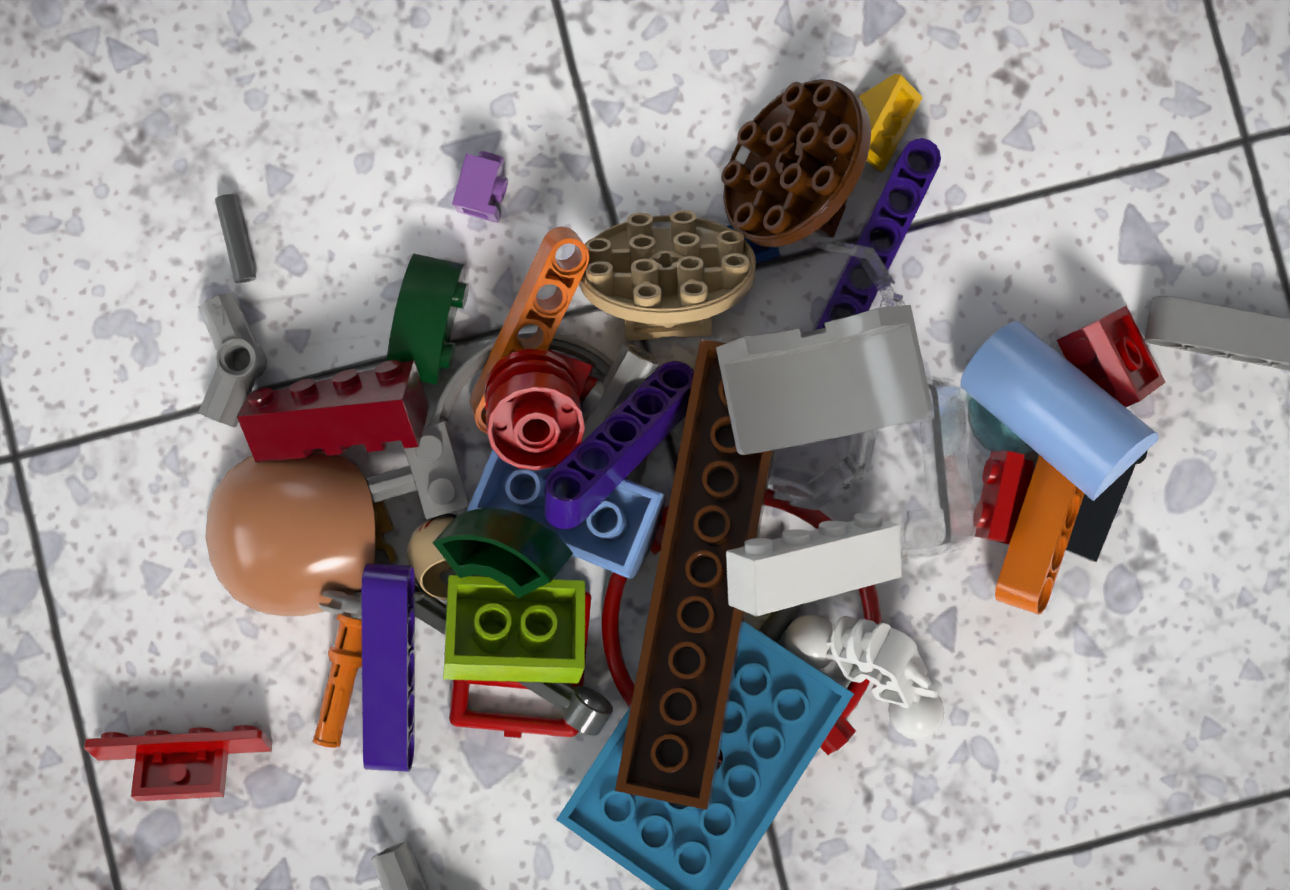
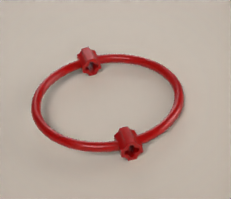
[602,488,881,763]

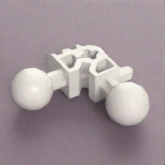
[784,614,945,739]

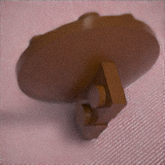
[721,79,871,247]

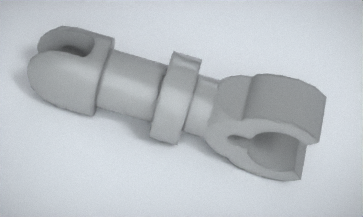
[319,590,362,619]

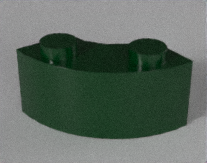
[386,253,469,385]
[432,508,573,598]

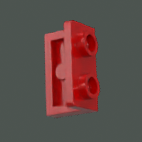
[972,451,1034,545]

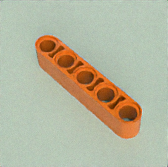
[469,226,589,434]
[995,455,1084,615]

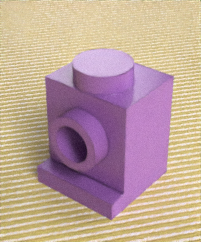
[452,151,508,223]

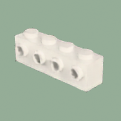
[726,512,902,616]

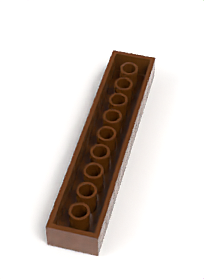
[615,339,775,810]

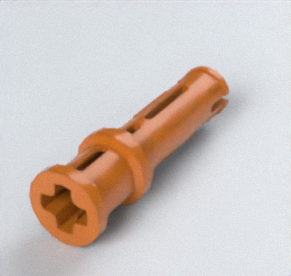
[312,612,362,748]

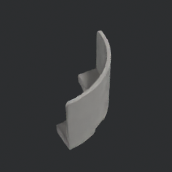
[716,305,933,455]

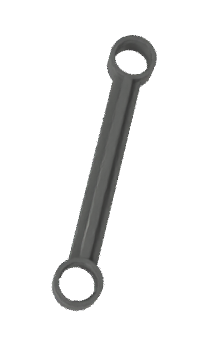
[415,578,613,736]

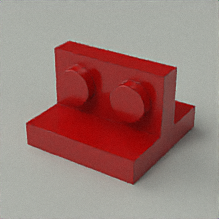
[1056,305,1166,407]

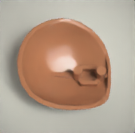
[205,449,375,616]

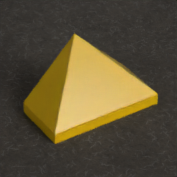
[859,74,923,172]

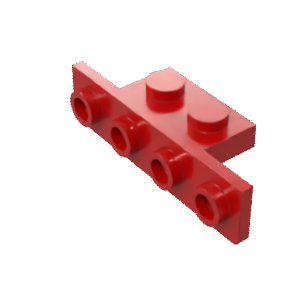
[84,725,272,802]

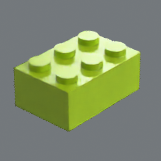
[443,575,585,683]

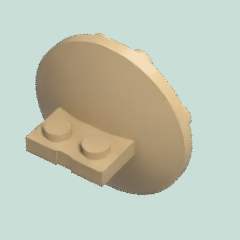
[579,210,756,341]

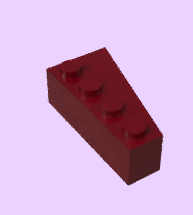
[237,360,430,462]

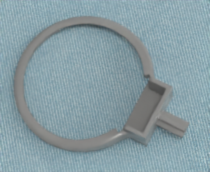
[367,332,648,521]

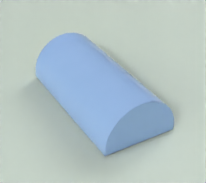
[960,321,1159,501]
[467,450,665,579]

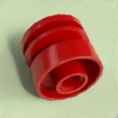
[484,349,585,470]

